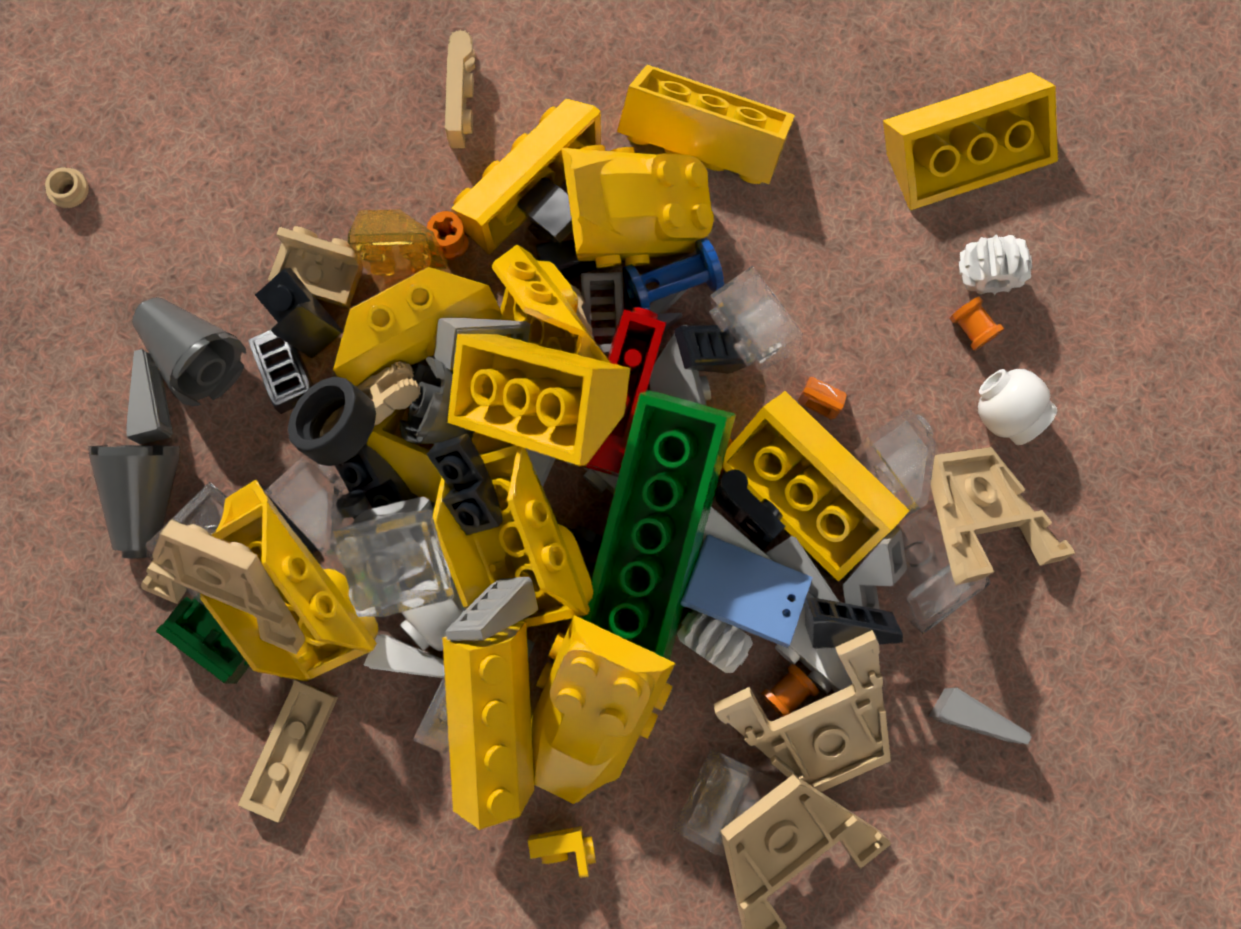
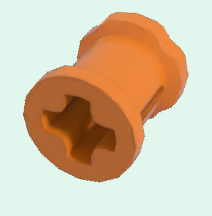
[426,211,469,260]
[949,296,1005,351]
[761,663,819,717]

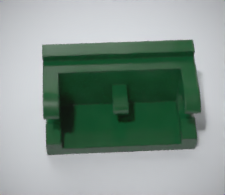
[156,594,249,684]

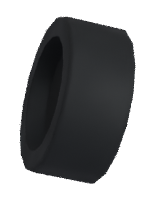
[287,377,376,467]

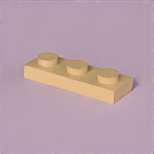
[238,680,338,823]

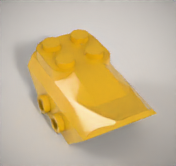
[561,145,714,268]
[492,244,611,363]
[333,267,503,387]
[431,432,593,627]
[200,479,379,682]
[531,615,676,804]

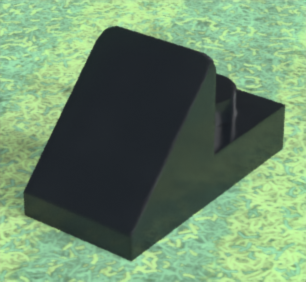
[517,177,573,243]
[255,268,343,358]

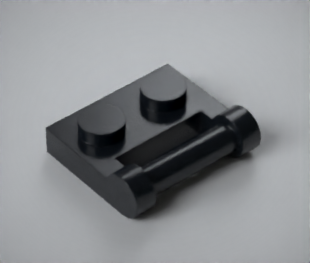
[715,469,786,549]

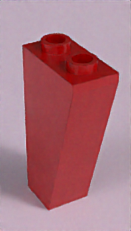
[578,307,666,477]

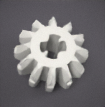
[959,235,1032,295]
[677,609,753,673]

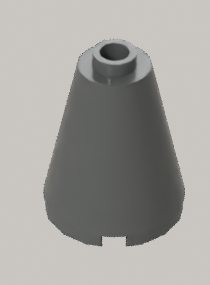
[132,297,246,406]
[399,357,474,444]
[88,445,180,558]

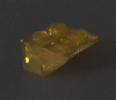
[348,209,447,276]

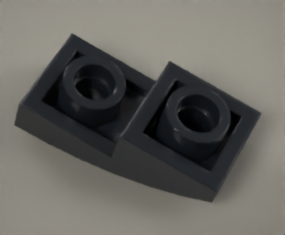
[427,433,503,536]
[334,444,415,509]

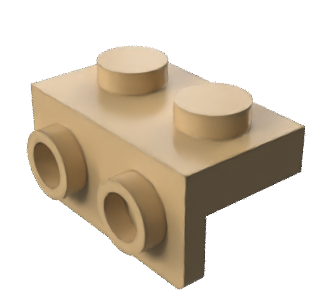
[268,226,365,309]

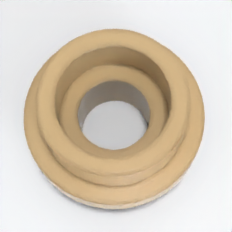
[45,168,89,208]

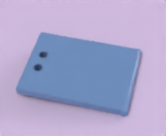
[680,535,813,648]

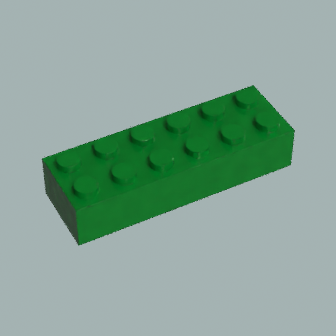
[582,391,736,660]

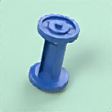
[622,238,724,311]

